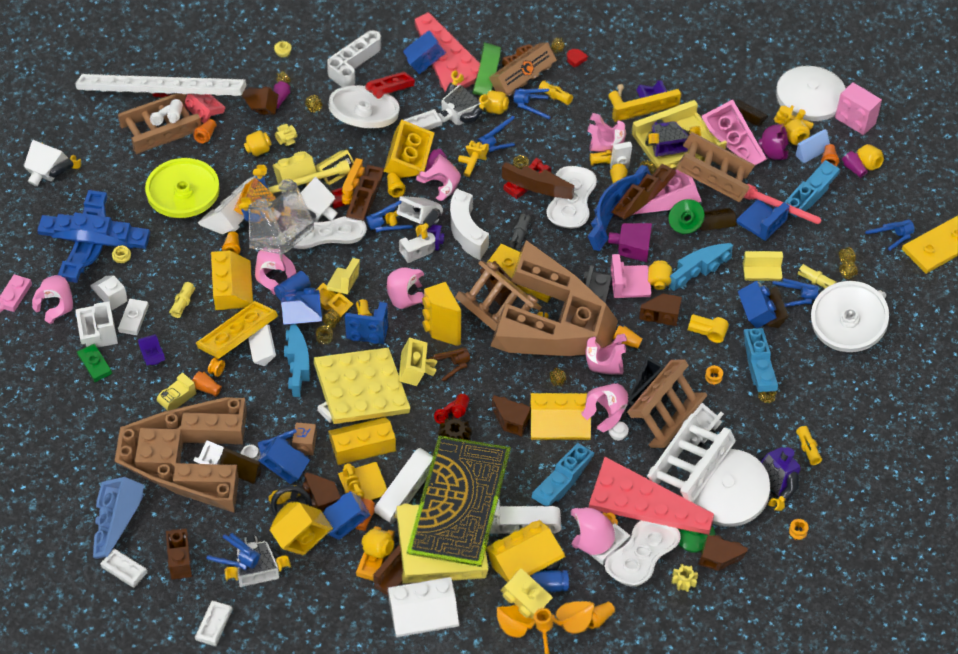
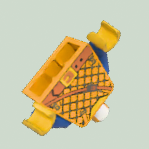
[234,165,279,223]

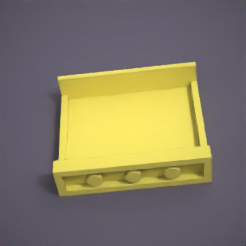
[632,100,727,170]
[395,503,488,584]

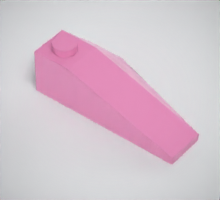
[701,100,767,166]
[634,170,701,214]

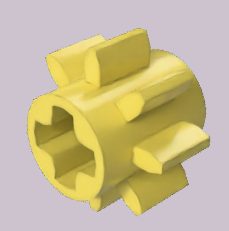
[275,124,297,146]
[672,564,698,592]

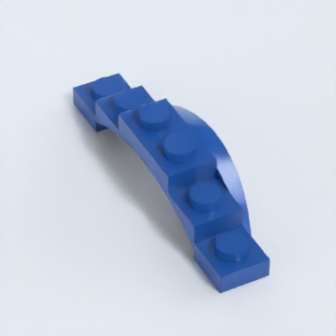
[588,165,651,251]
[58,190,107,283]
[37,212,150,249]

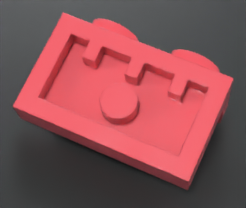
[184,94,226,123]

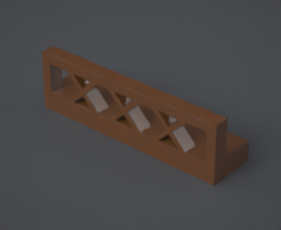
[373,544,403,597]

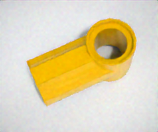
[688,314,729,343]

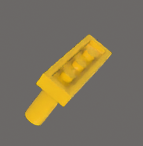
[608,89,681,122]

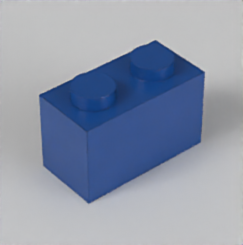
[738,281,777,328]
[258,437,310,484]
[323,491,371,540]

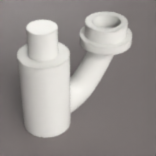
[150,99,183,126]

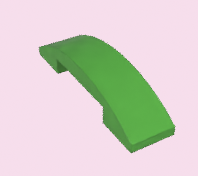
[473,42,501,96]

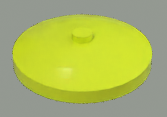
[145,158,220,218]

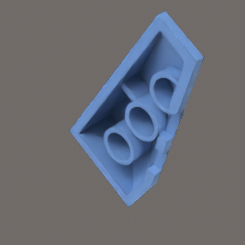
[93,477,144,559]

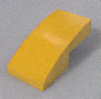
[316,283,353,318]

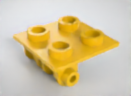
[338,462,387,500]

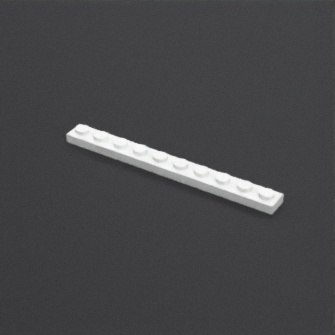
[76,74,247,96]

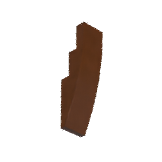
[502,162,575,200]
[611,164,677,219]
[346,165,385,221]

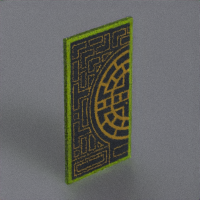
[407,436,511,567]

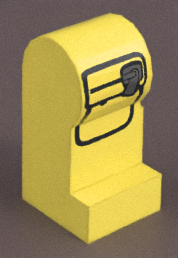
[157,373,196,411]

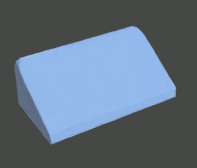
[796,129,830,163]

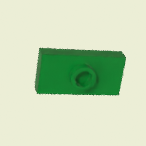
[77,344,112,382]

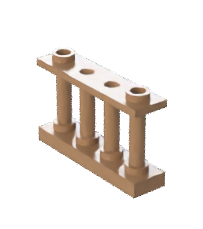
[118,93,201,154]
[676,132,755,202]
[455,261,542,331]
[627,359,708,448]

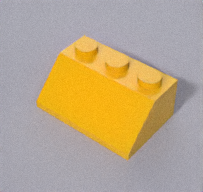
[384,120,434,178]
[211,250,253,310]
[422,282,461,346]
[530,393,591,440]
[328,417,396,465]
[486,520,565,582]

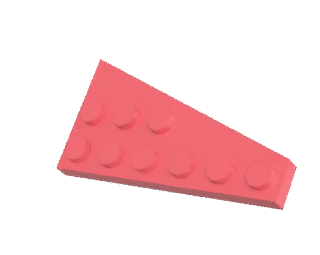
[415,12,480,93]
[589,457,714,535]

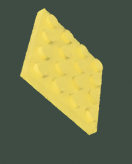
[313,347,410,424]

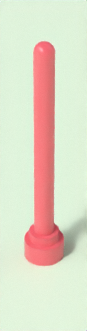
[743,184,821,224]

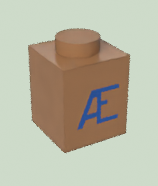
[292,423,317,455]

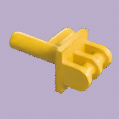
[774,105,814,130]
[458,140,489,177]

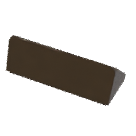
[734,100,768,127]
[700,208,736,231]
[766,287,789,328]
[220,448,261,484]

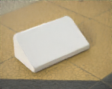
[248,324,276,366]

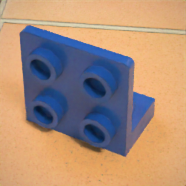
[403,30,446,74]
[736,200,790,241]
[345,302,389,344]

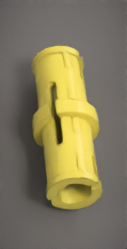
[798,264,836,289]
[169,282,195,318]

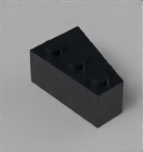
[626,356,678,425]

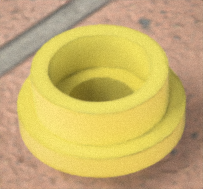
[274,41,291,57]
[112,245,131,263]

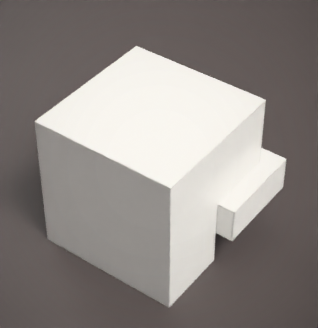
[75,301,118,348]

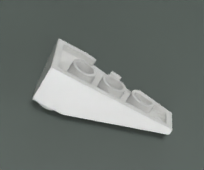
[198,176,256,234]

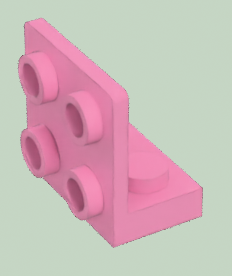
[611,254,651,298]

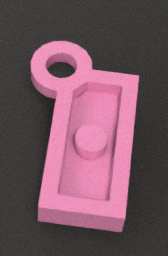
[0,274,32,312]

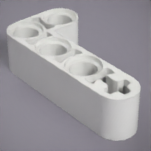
[327,30,381,87]
[374,448,436,524]
[485,496,561,534]

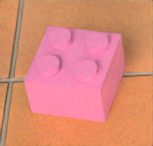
[835,83,882,135]

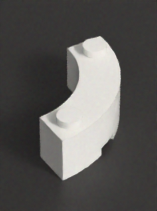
[450,189,489,260]

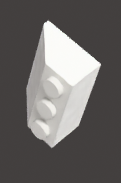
[388,577,459,637]

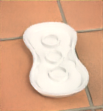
[547,166,597,229]
[285,216,367,249]
[605,520,681,586]

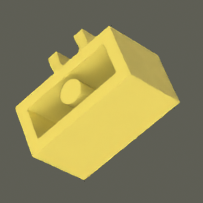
[273,151,317,184]
[399,338,437,386]
[501,568,552,619]

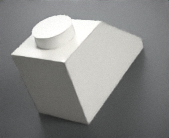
[90,276,128,310]

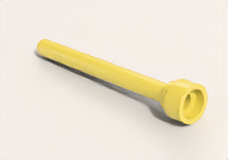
[268,160,350,194]

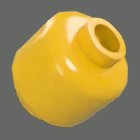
[485,91,509,114]
[785,119,810,146]
[244,130,272,157]
[857,144,884,170]
[648,260,672,290]
[362,529,394,559]

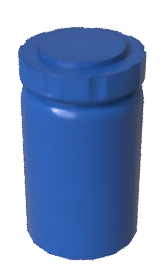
[274,271,311,301]
[531,570,569,592]

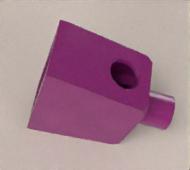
[608,223,652,262]

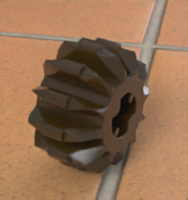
[438,416,472,443]

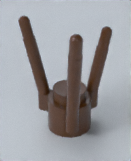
[427,347,470,381]

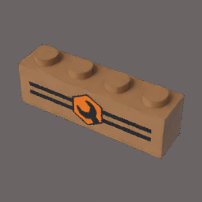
[489,42,556,96]

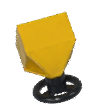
[270,485,333,556]

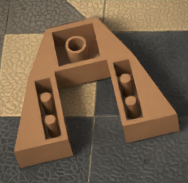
[490,240,618,356]
[115,397,247,513]

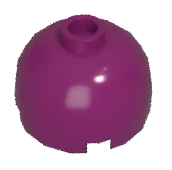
[759,124,788,160]

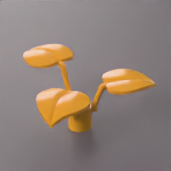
[497,601,594,654]

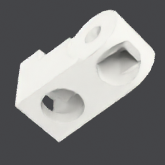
[399,232,435,263]

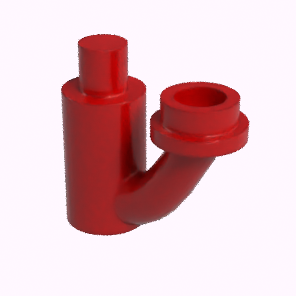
[434,393,470,424]

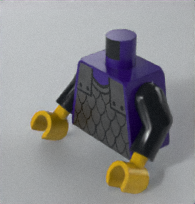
[645,119,702,157]
[754,447,800,511]

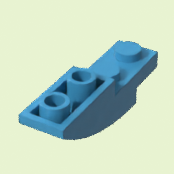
[785,160,840,217]
[669,243,733,291]
[284,324,310,397]
[744,328,778,392]
[531,443,594,506]

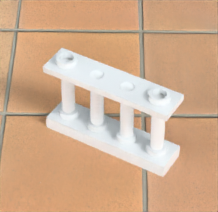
[647,414,736,502]

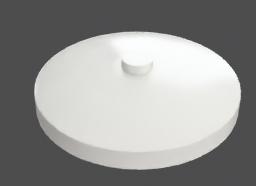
[776,66,846,121]
[329,85,399,128]
[811,281,889,352]
[689,449,770,527]

